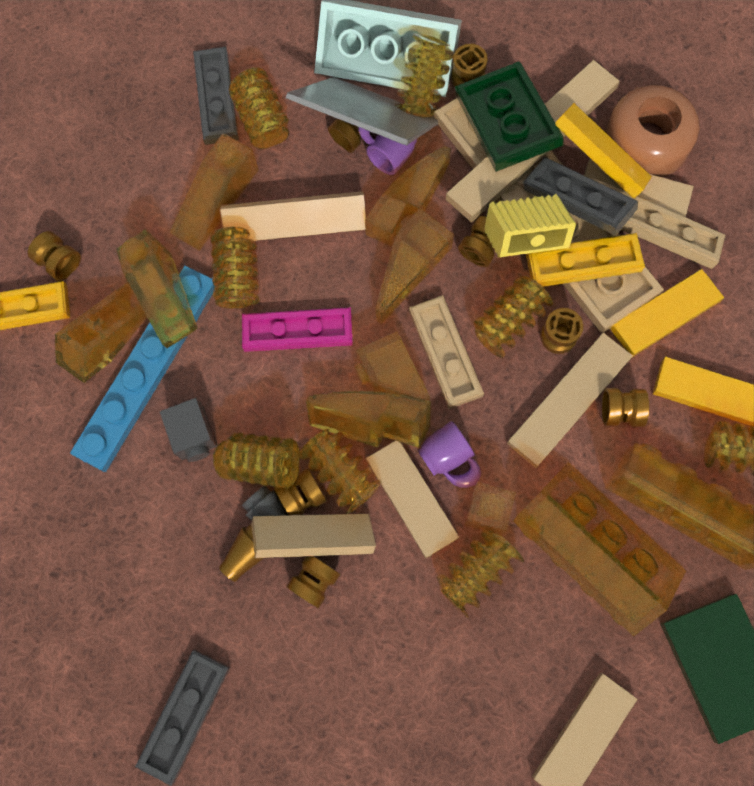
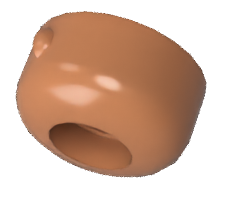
[605,85,700,177]

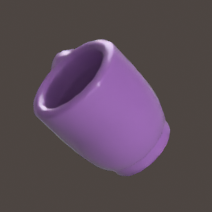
[359,127,417,175]
[417,421,481,488]

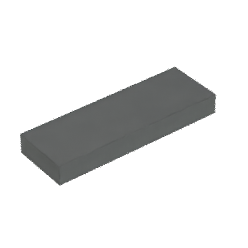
[193,47,239,145]
[523,157,638,236]
[135,650,230,786]

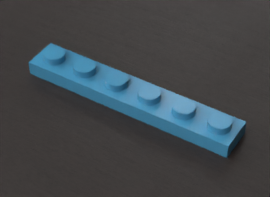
[70,266,218,473]

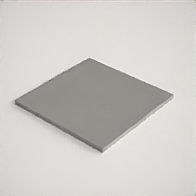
[286,77,438,146]

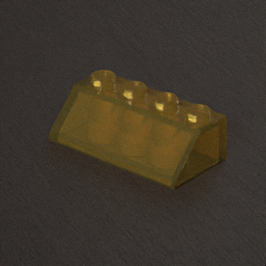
[605,443,754,570]
[513,462,686,637]

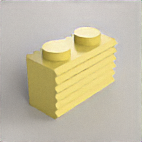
[484,194,576,258]

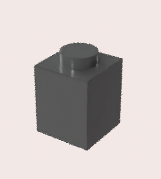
[159,398,218,462]

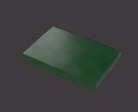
[455,61,564,172]
[660,594,754,744]

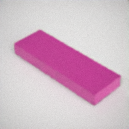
[242,307,353,352]

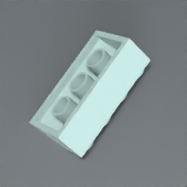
[314,0,462,97]

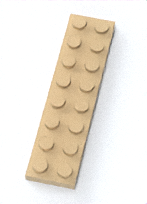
[434,98,664,334]

